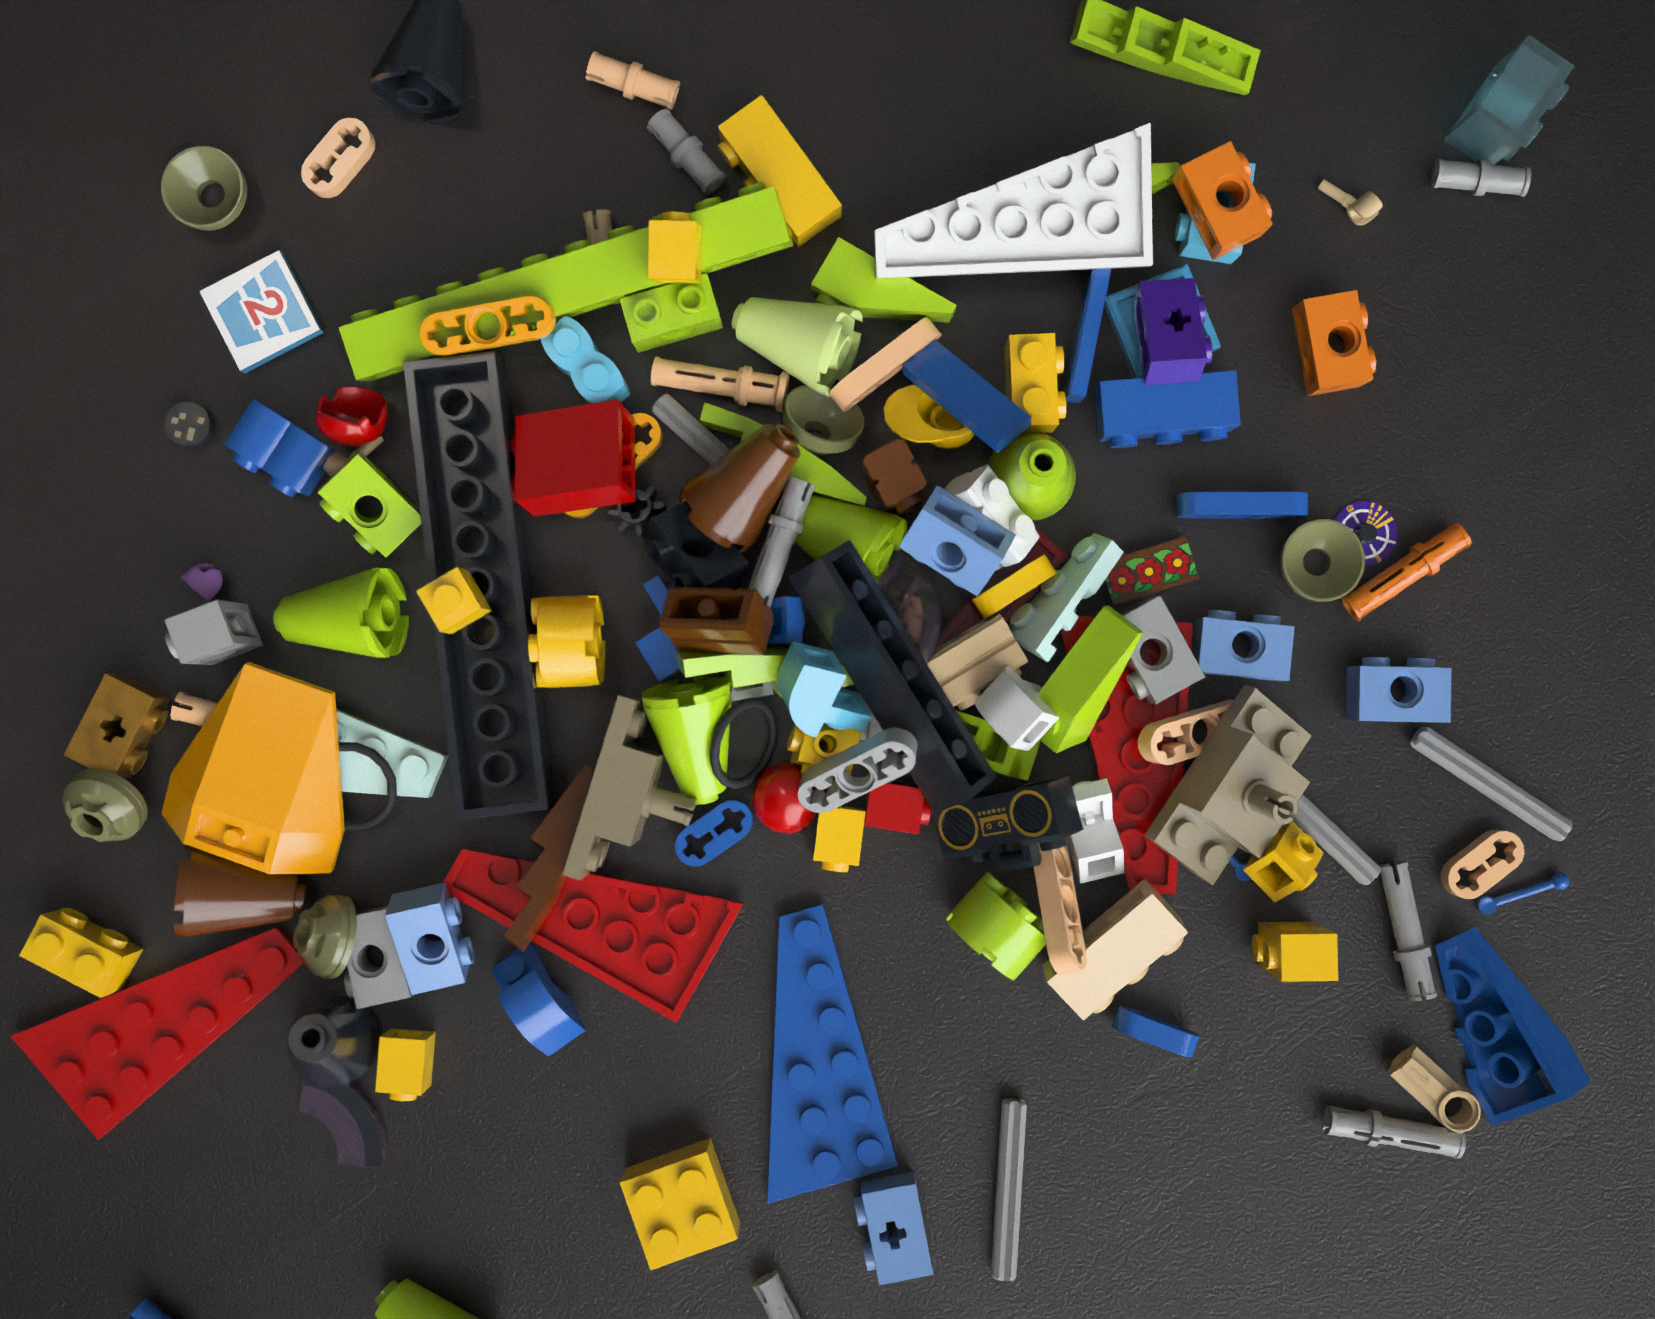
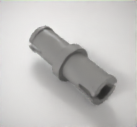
[647,109,726,195]
[1431,158,1531,197]

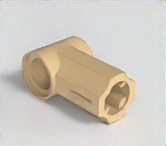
[1387,1044,1481,1132]

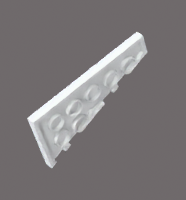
[874,123,1153,279]

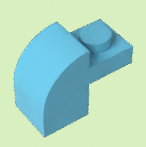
[778,641,872,737]

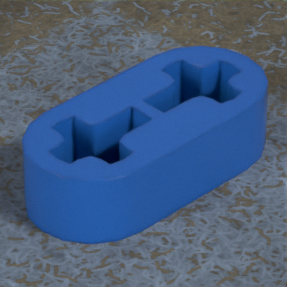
[675,799,753,866]
[1111,1004,1200,1058]

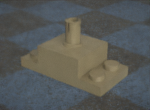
[1144,684,1311,885]
[562,695,697,880]

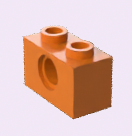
[1172,141,1273,260]
[1292,290,1376,396]

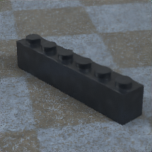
[788,540,997,813]

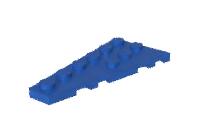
[767,902,898,1204]

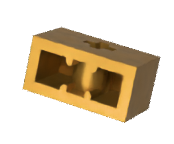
[64,673,171,778]

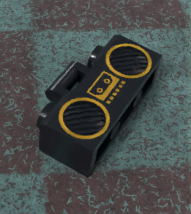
[931,775,1083,873]

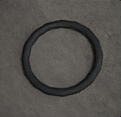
[710,697,778,789]
[339,742,397,831]

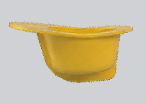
[884,385,975,449]

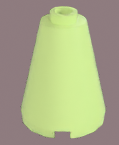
[732,297,863,397]

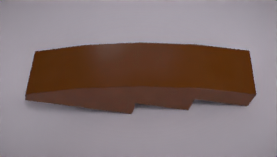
[503,764,594,952]

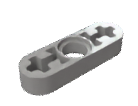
[798,728,918,813]

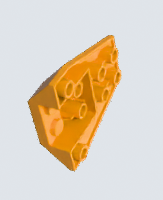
[161,662,345,874]

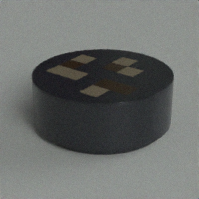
[165,401,215,448]

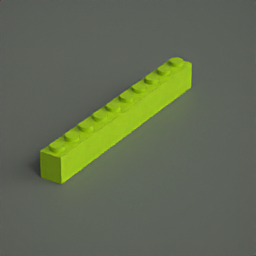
[339,183,794,382]

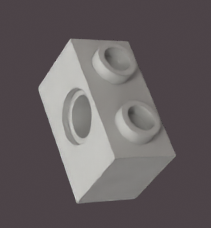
[1122,596,1205,704]
[164,600,263,665]
[344,905,413,1009]

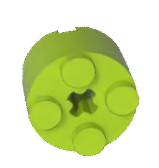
[946,871,1046,981]

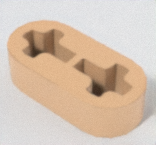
[301,118,376,198]
[1441,829,1525,899]

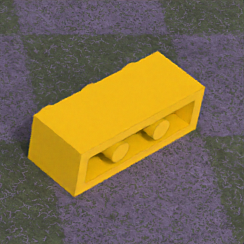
[717,95,842,248]

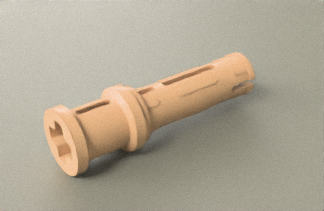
[651,357,790,412]

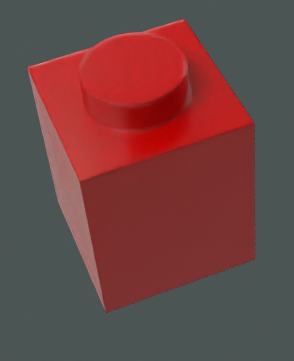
[864,782,931,834]

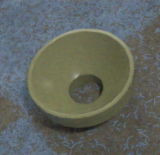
[161,146,247,230]
[782,385,865,455]
[1280,519,1365,602]
[62,769,148,842]
[293,895,357,979]

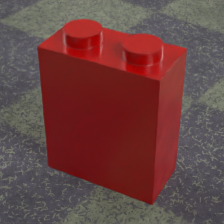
[511,399,636,517]

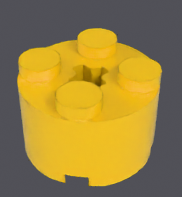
[528,595,606,688]

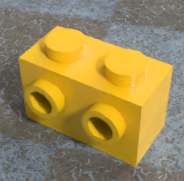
[1004,333,1066,433]
[19,908,143,998]

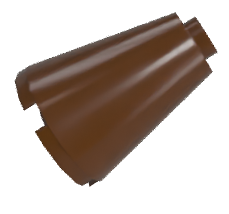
[679,424,800,552]
[174,845,307,937]

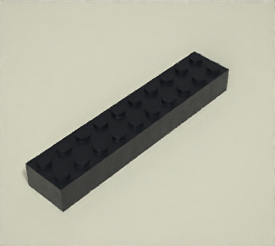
[403,351,556,820]

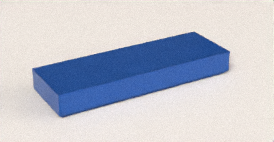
[1064,268,1111,404]
[902,340,1031,453]

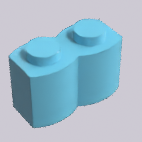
[541,316,630,404]

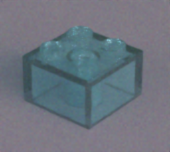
[1444,34,1575,165]

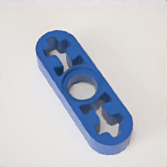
[1177,492,1308,519]

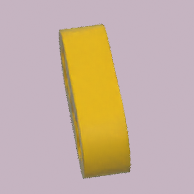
[972,554,1057,619]

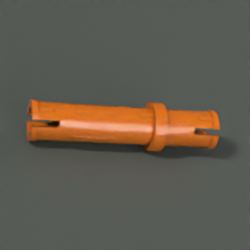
[1341,522,1472,622]

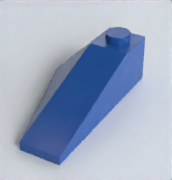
[1435,927,1591,1126]

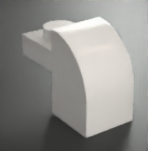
[975,667,1060,751]
[1067,779,1124,884]

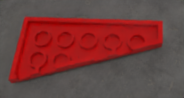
[1060,615,1193,895]
[443,848,744,1023]
[10,926,304,1139]

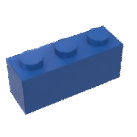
[1093,370,1241,448]

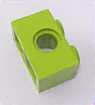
[619,273,723,353]
[318,450,422,558]

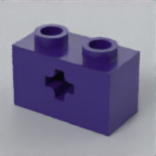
[1133,278,1212,385]

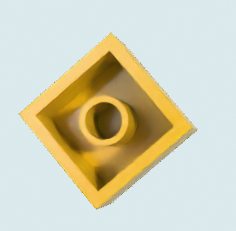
[620,1138,740,1270]

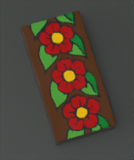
[1103,536,1199,606]

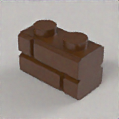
[861,438,927,517]
[660,587,774,655]

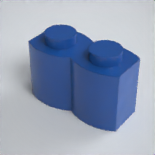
[224,398,338,498]

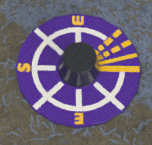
[1334,501,1398,567]

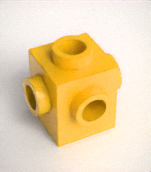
[787,723,862,775]
[1243,820,1324,903]

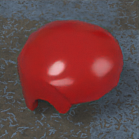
[315,386,388,447]
[752,760,817,834]

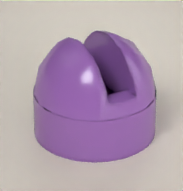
[180,562,223,602]

